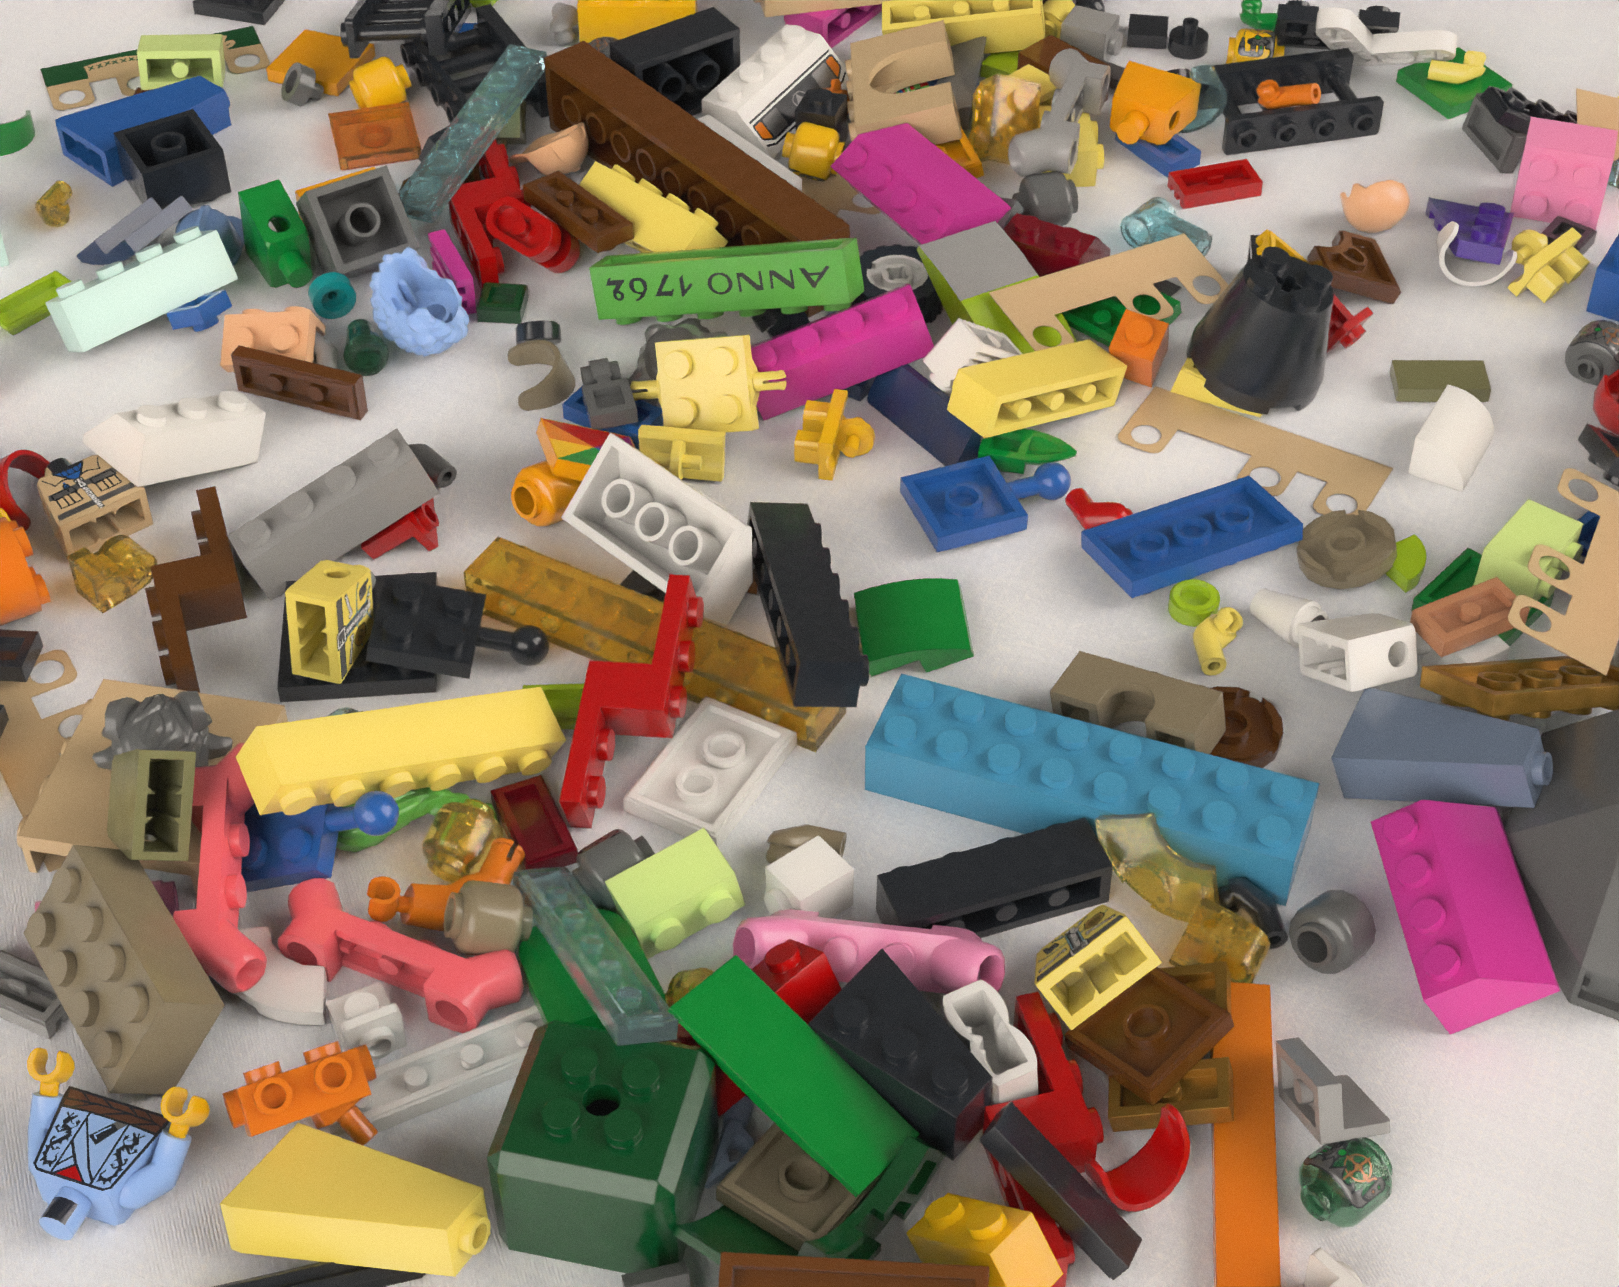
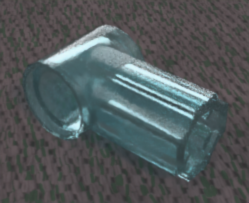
[1120,197,1213,257]

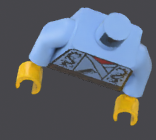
[27,1048,210,1240]

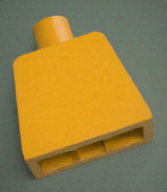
[1109,61,1201,145]

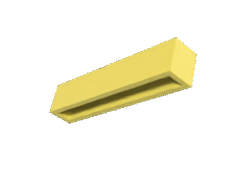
[236,687,566,815]

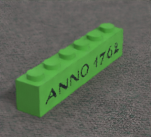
[589,237,864,325]

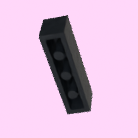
[876,817,1113,938]

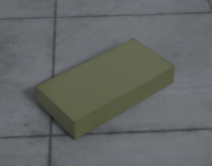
[1389,360,1491,402]

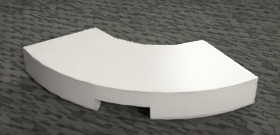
[232,926,327,1025]

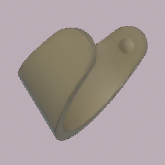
[507,340,576,411]

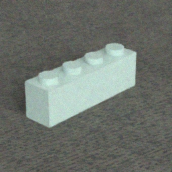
[45,226,238,352]

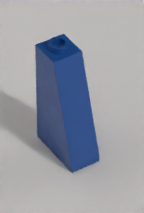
[55,75,232,187]

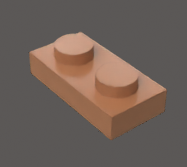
[1410,577,1530,658]

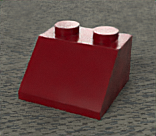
[1003,213,1111,277]

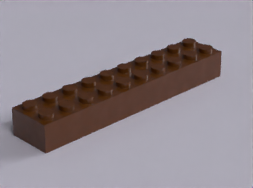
[544,41,850,318]

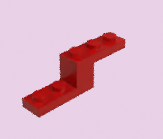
[446,129,531,291]
[559,574,704,829]
[983,991,1104,1287]

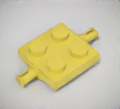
[630,334,786,432]

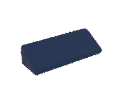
[867,364,981,466]

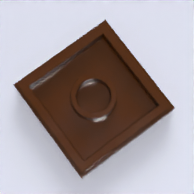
[1063,967,1234,1106]

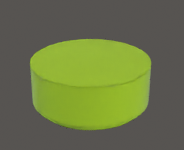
[1168,579,1220,627]

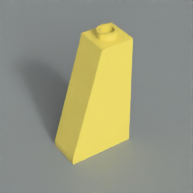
[220,1123,491,1277]

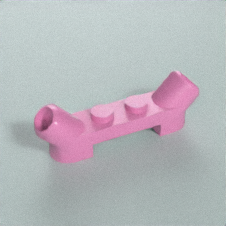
[733,909,1005,994]

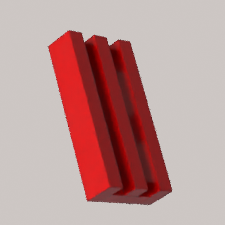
[1167,159,1263,209]

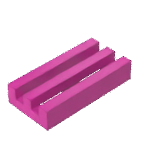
[428,229,477,315]

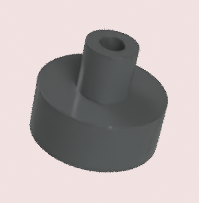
[281,62,324,107]

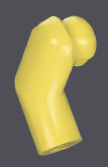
[1427,50,1486,84]

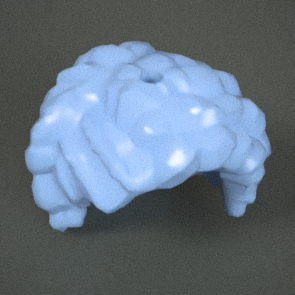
[369,247,469,357]

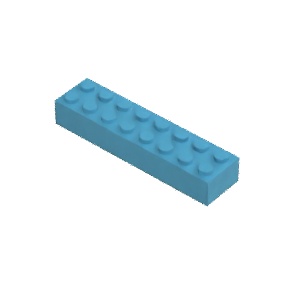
[865,673,1320,906]

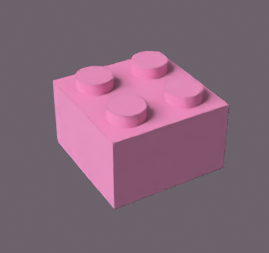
[1510,117,1618,230]

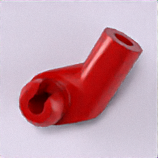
[1065,488,1133,530]

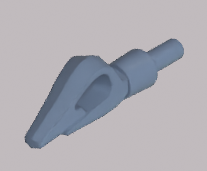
[705,1095,754,1189]

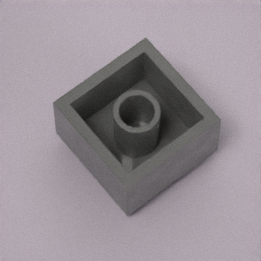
[296,165,420,279]

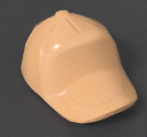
[509,122,589,176]

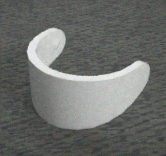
[1436,221,1517,287]

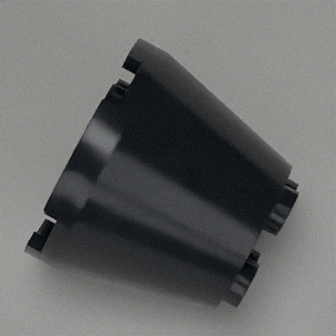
[1186,246,1334,415]

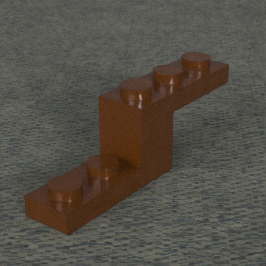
[145,486,247,693]

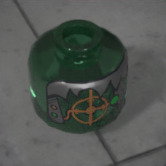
[1299,1137,1392,1228]

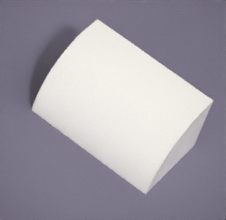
[1408,385,1494,492]

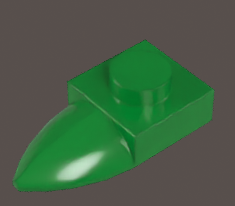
[978,428,1077,474]

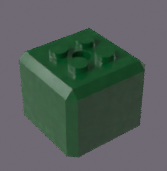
[487,1020,719,1274]

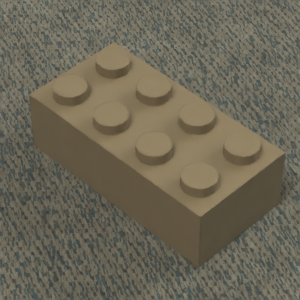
[23,845,225,1095]

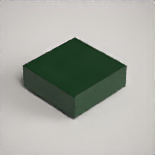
[476,282,529,324]

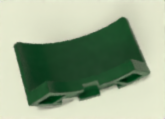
[672,1136,946,1265]

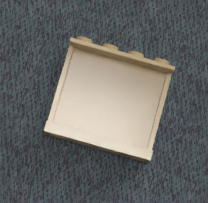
[17,679,288,898]

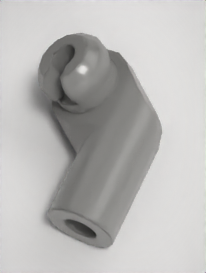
[550,2,578,45]

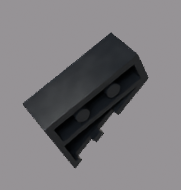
[808,949,993,1161]

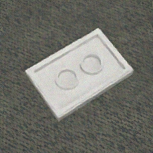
[623,696,797,849]

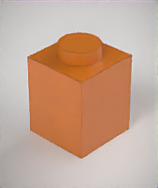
[1109,309,1169,388]

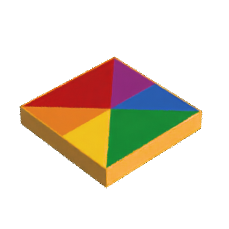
[536,418,636,481]

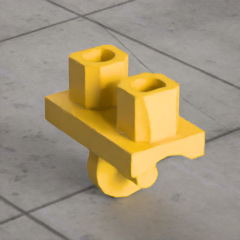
[794,389,875,481]

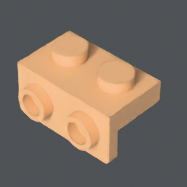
[220,306,326,372]

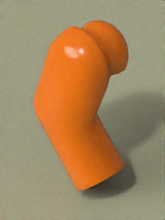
[1256,80,1321,110]

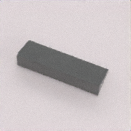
[936,36,987,130]

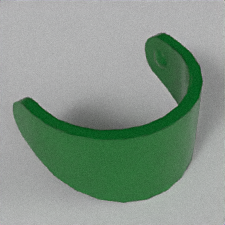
[0,110,35,156]

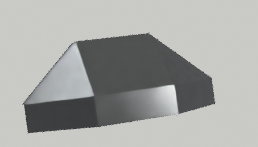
[1505,709,1619,1020]

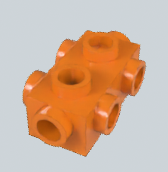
[222,1041,378,1146]

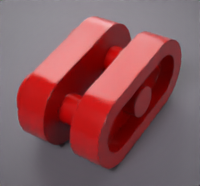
[486,196,580,273]

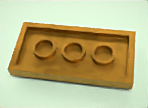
[1420,656,1619,721]

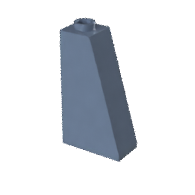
[1331,688,1553,808]

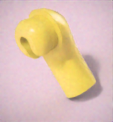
[1193,607,1243,676]

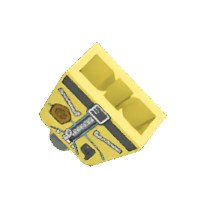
[285,560,376,684]
[1034,905,1162,1030]

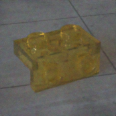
[968,74,1042,165]

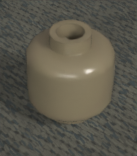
[444,880,533,956]

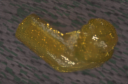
[35,180,73,227]

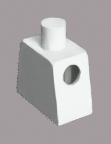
[1297,613,1432,692]

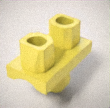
[1507,227,1590,303]
[638,425,726,482]

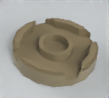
[1296,510,1397,589]

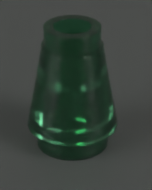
[343,319,389,376]

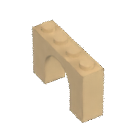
[845,20,962,145]

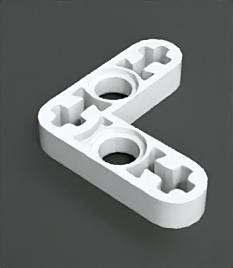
[1315,7,1457,67]

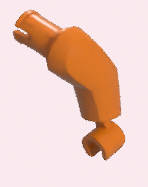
[367,838,525,932]

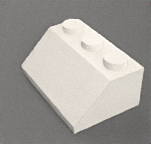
[83,390,266,487]

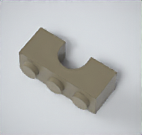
[1050,651,1226,754]

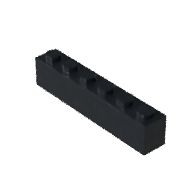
[747,502,869,707]

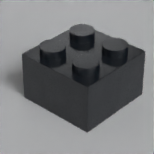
[113,109,231,210]

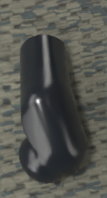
[1215,877,1288,949]

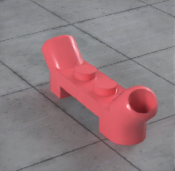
[173,743,267,993]
[278,878,524,1033]

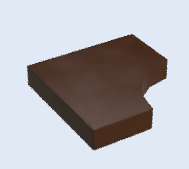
[1307,230,1401,304]

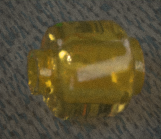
[422,799,504,883]

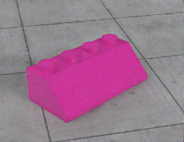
[830,123,1011,245]
[751,283,934,421]
[1371,800,1560,1035]

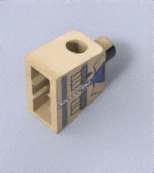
[37,455,153,563]

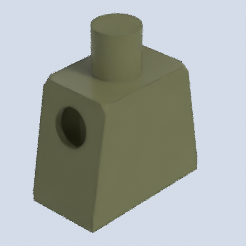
[107,749,196,861]

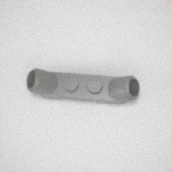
[1008,49,1111,177]

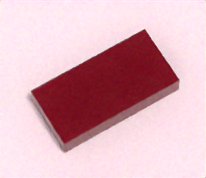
[490,775,578,879]

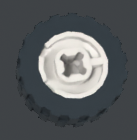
[851,244,943,324]

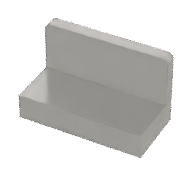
[1276,1037,1390,1145]

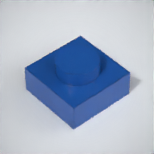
[166,290,232,332]

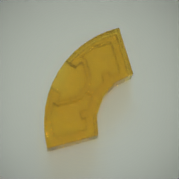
[1095,813,1221,926]

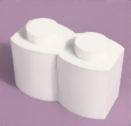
[943,979,1038,1106]

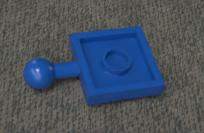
[900,456,1071,552]
[241,790,399,892]

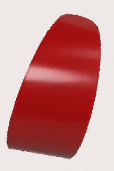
[0,449,50,531]
[1084,1103,1190,1212]

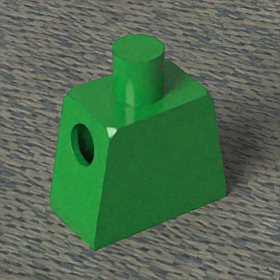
[238,179,313,288]

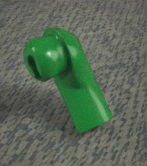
[1239,0,1276,31]

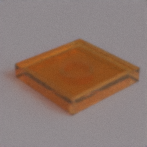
[328,102,422,171]

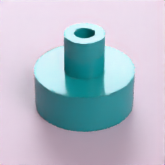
[308,272,356,319]

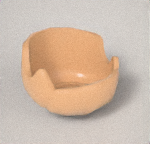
[1340,180,1410,233]

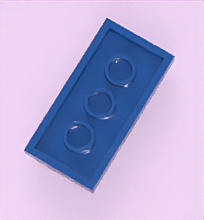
[1081,476,1303,598]

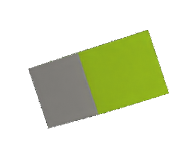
[916,221,1077,354]

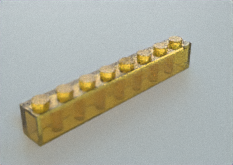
[463,537,846,753]

